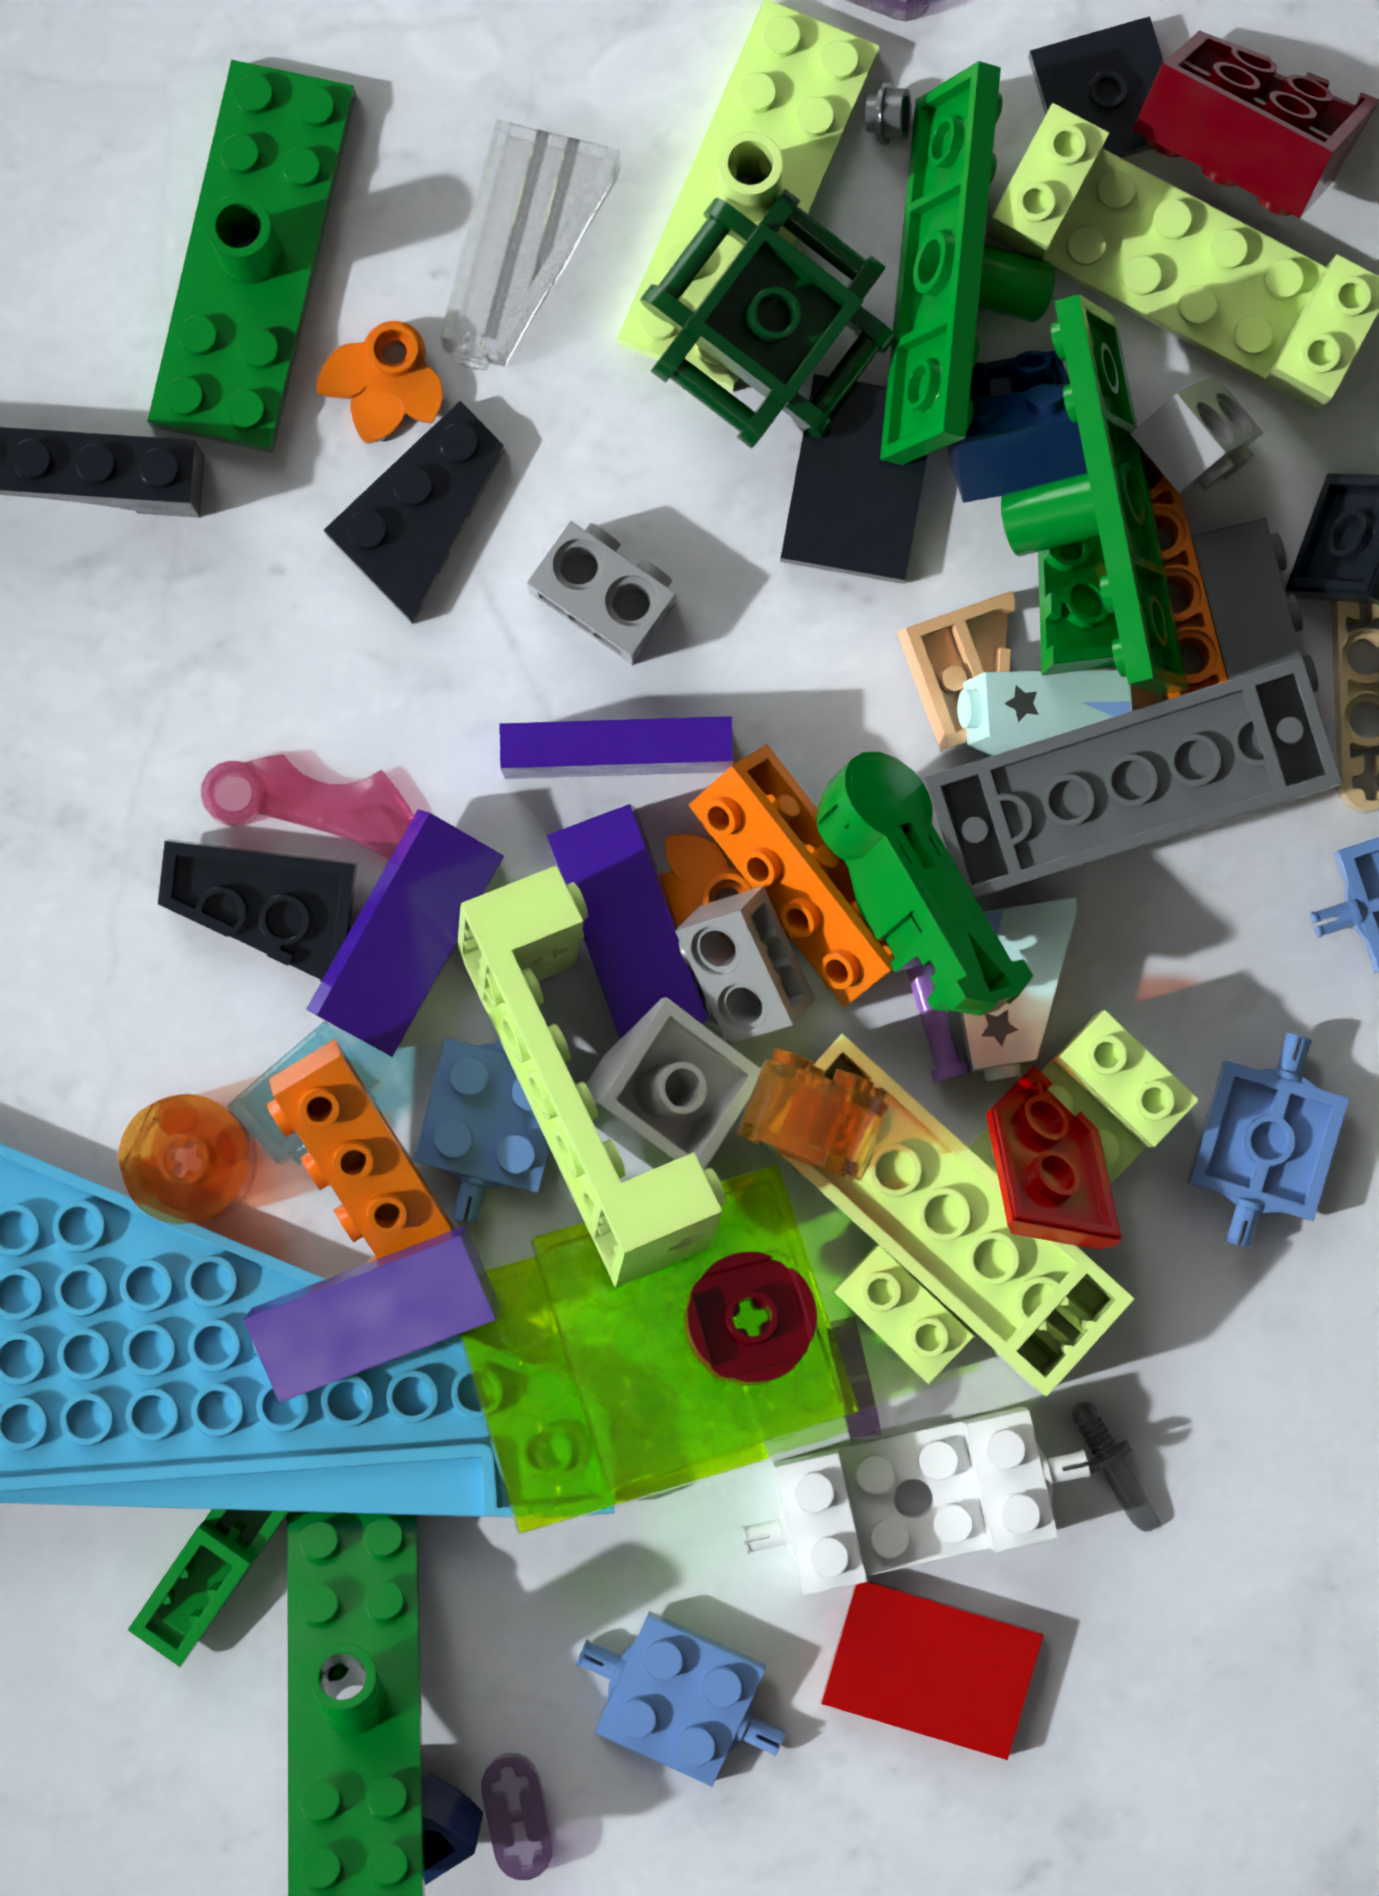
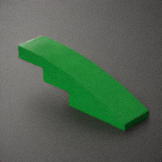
[128,1510,290,1667]

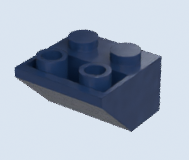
[947,350,1087,503]

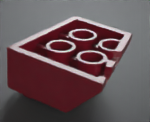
[1132,30,1379,219]

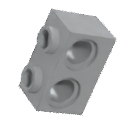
[1130,374,1264,493]
[527,521,676,665]
[675,886,815,1044]

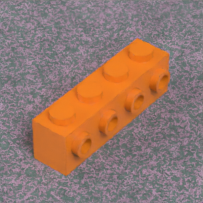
[689,744,895,1007]
[266,1039,455,1263]

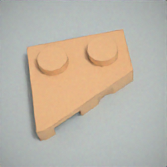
[897,591,1015,752]

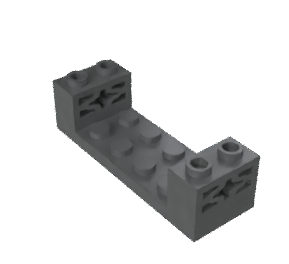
[925,657,1343,899]

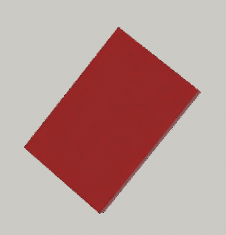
[821,1580,1044,1760]

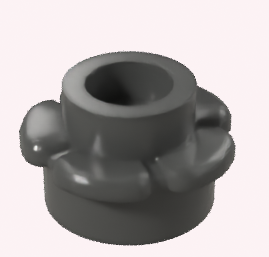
[865,82,912,145]

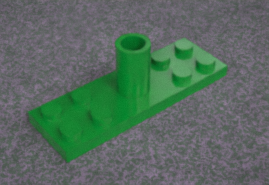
[147,59,356,453]
[880,61,1055,465]
[1001,294,1188,695]
[287,1512,425,1896]

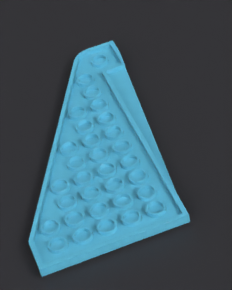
[0,1143,615,1519]

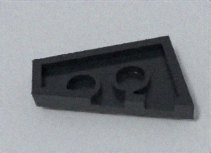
[323,401,505,624]
[158,839,358,982]

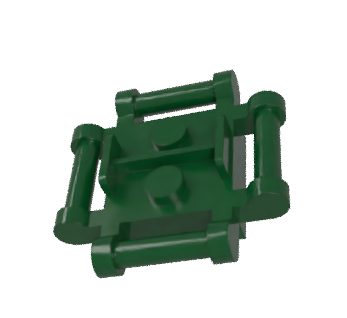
[640,189,896,449]

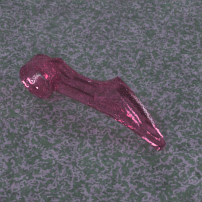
[201,754,414,860]

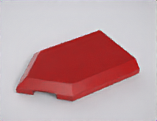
[986,1066,1122,1250]

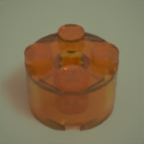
[736,1048,889,1181]
[118,1094,257,1224]

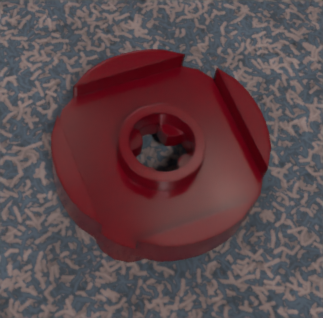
[684,1251,817,1386]

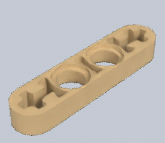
[1331,601,1379,814]

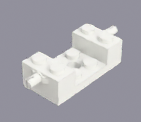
[741,1406,1090,1596]

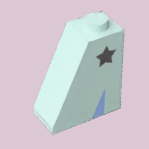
[957,670,1132,756]
[959,897,1078,1082]

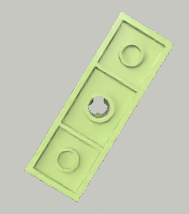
[617,0,880,392]

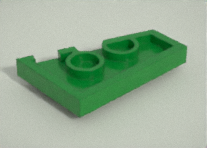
[1038,536,1119,676]

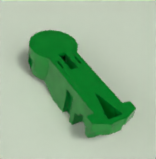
[816,752,1033,1016]

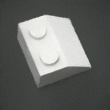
[586,997,765,1170]

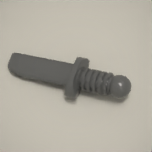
[1072,1401,1161,1532]

